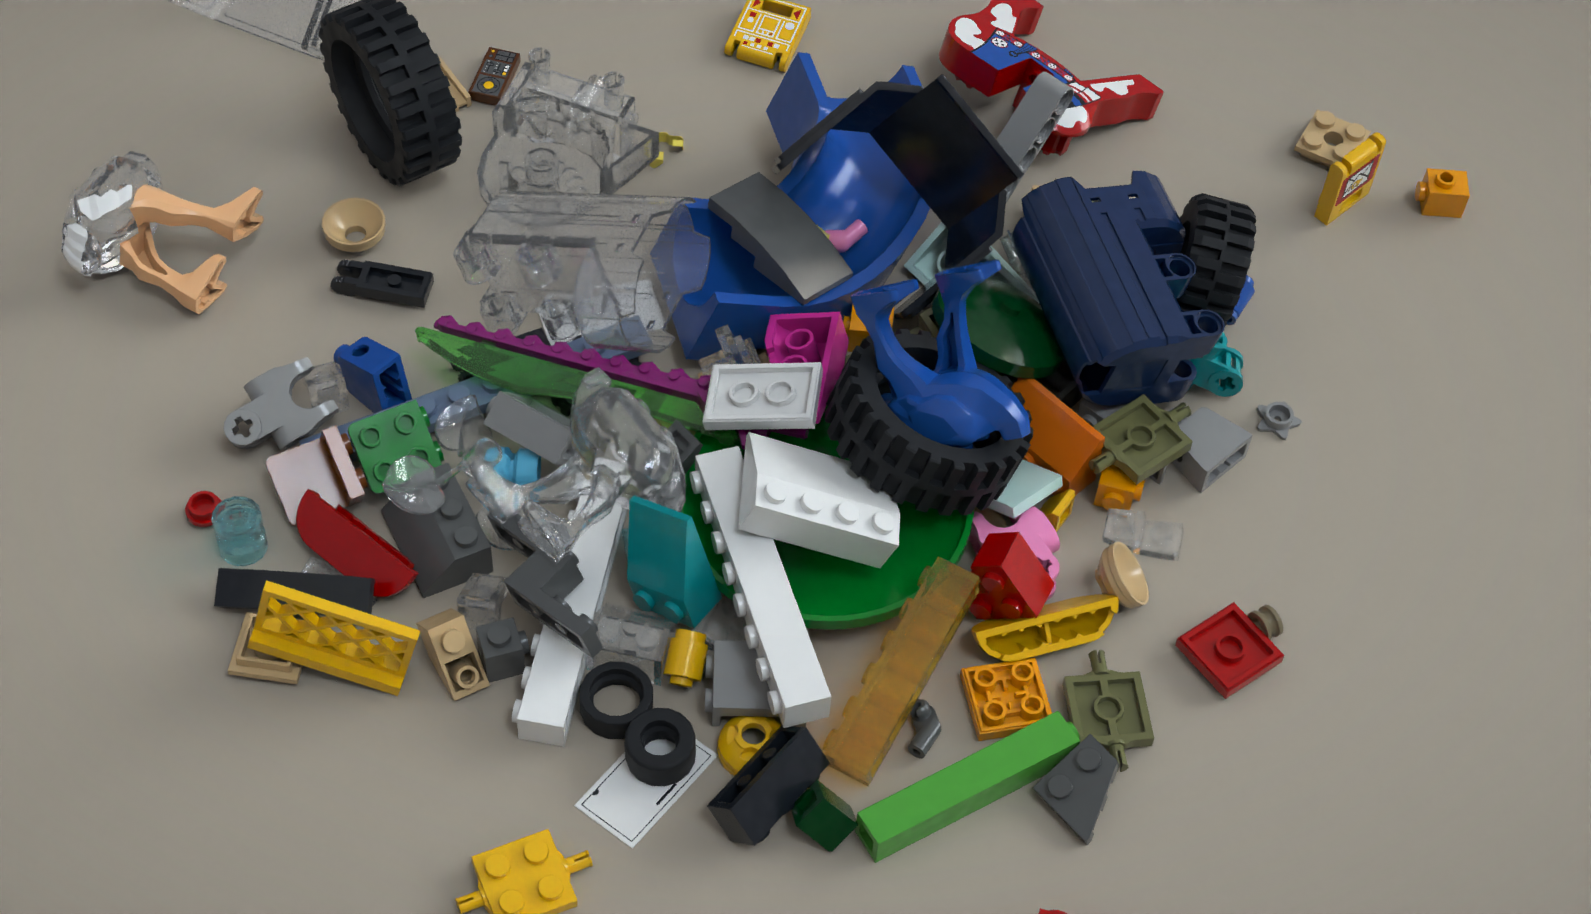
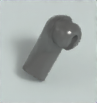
[908,699,941,759]

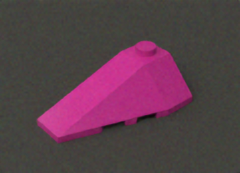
[764,312,849,424]

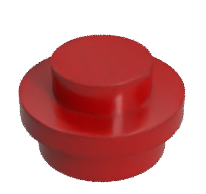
[185,491,224,527]

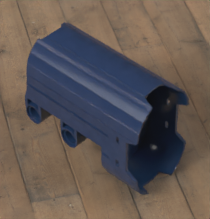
[1007,171,1225,405]

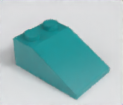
[627,495,722,628]

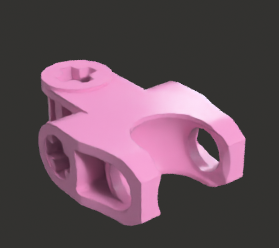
[969,506,1060,601]

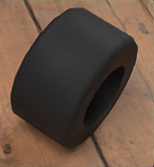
[624,708,696,786]

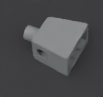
[1168,407,1253,493]

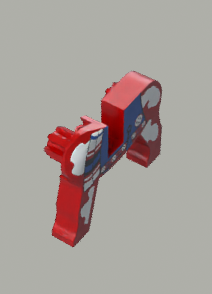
[939,0,1164,156]

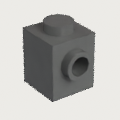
[476,617,530,683]

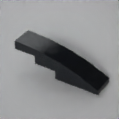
[214,568,375,615]

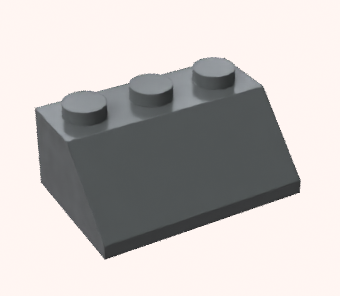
[381,463,494,598]

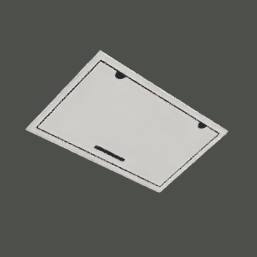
[574,739,718,849]

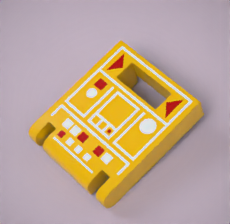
[724,0,811,72]

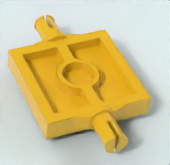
[455,829,593,914]

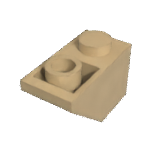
[416,608,490,701]

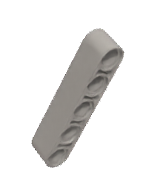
[997,72,1074,203]

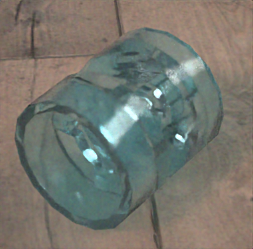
[211,496,268,566]

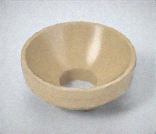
[322,198,386,252]
[1095,542,1149,609]

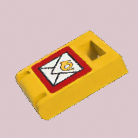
[1314,132,1386,226]

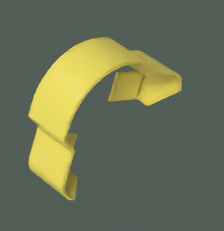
[646,132,683,168]

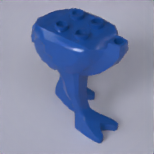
[851,260,1031,449]

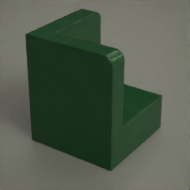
[791,780,858,852]

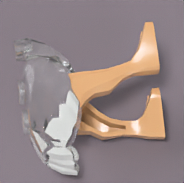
[61,151,264,315]

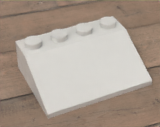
[738,432,900,568]

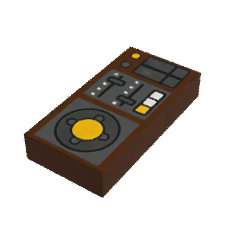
[468,47,521,106]

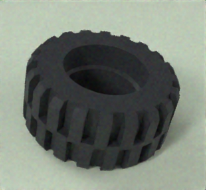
[1176,193,1256,326]

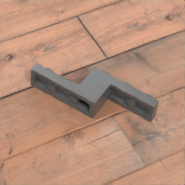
[487,506,603,658]

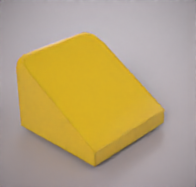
[1039,489,1076,532]

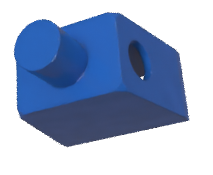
[334,337,412,413]

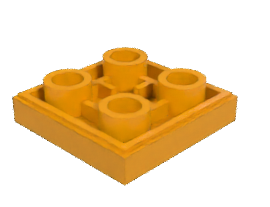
[960,657,1052,741]

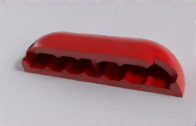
[296,489,419,597]

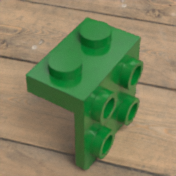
[348,399,444,494]

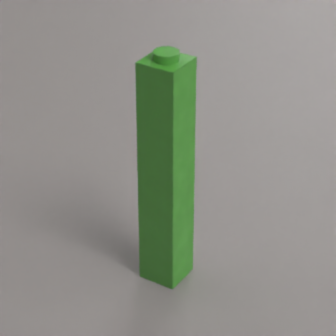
[855,711,1080,863]

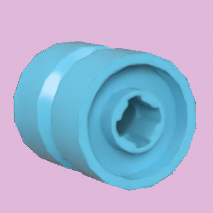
[484,446,541,497]

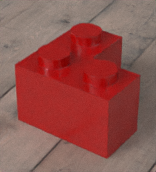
[959,532,1055,620]

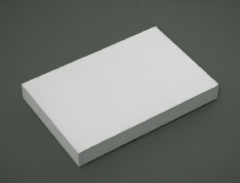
[702,362,823,430]

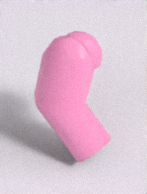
[825,219,868,253]

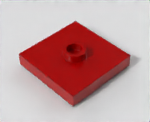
[1175,602,1285,699]

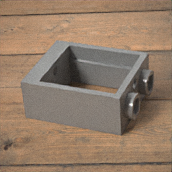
[483,391,600,467]

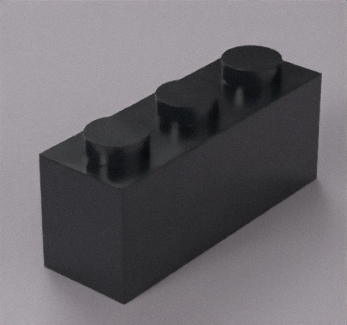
[707,725,830,846]

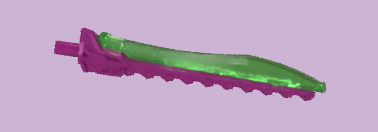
[415,315,809,450]

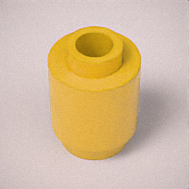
[663,629,708,688]

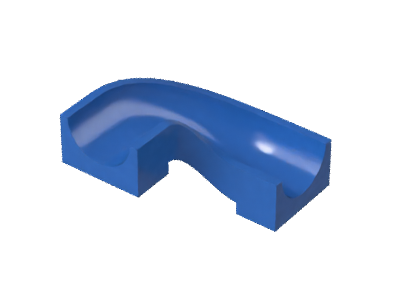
[650,52,930,362]

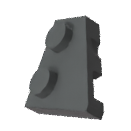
[1033,734,1119,845]

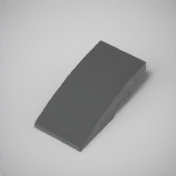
[708,172,853,305]

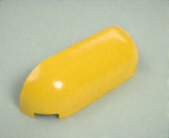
[971,594,1119,662]

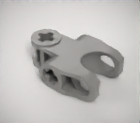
[224,357,339,451]

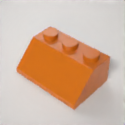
[1011,378,1105,496]

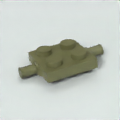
[1089,394,1193,485]
[1062,650,1154,772]

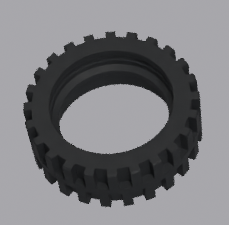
[319,0,462,186]
[825,329,1033,516]

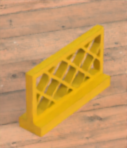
[247,580,420,696]

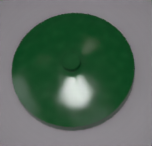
[932,277,1064,379]

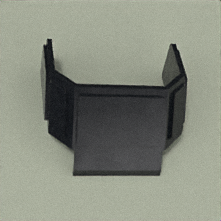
[772,74,1024,319]

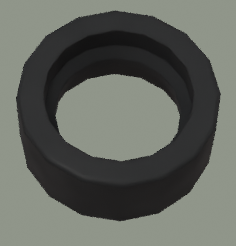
[579,661,653,739]

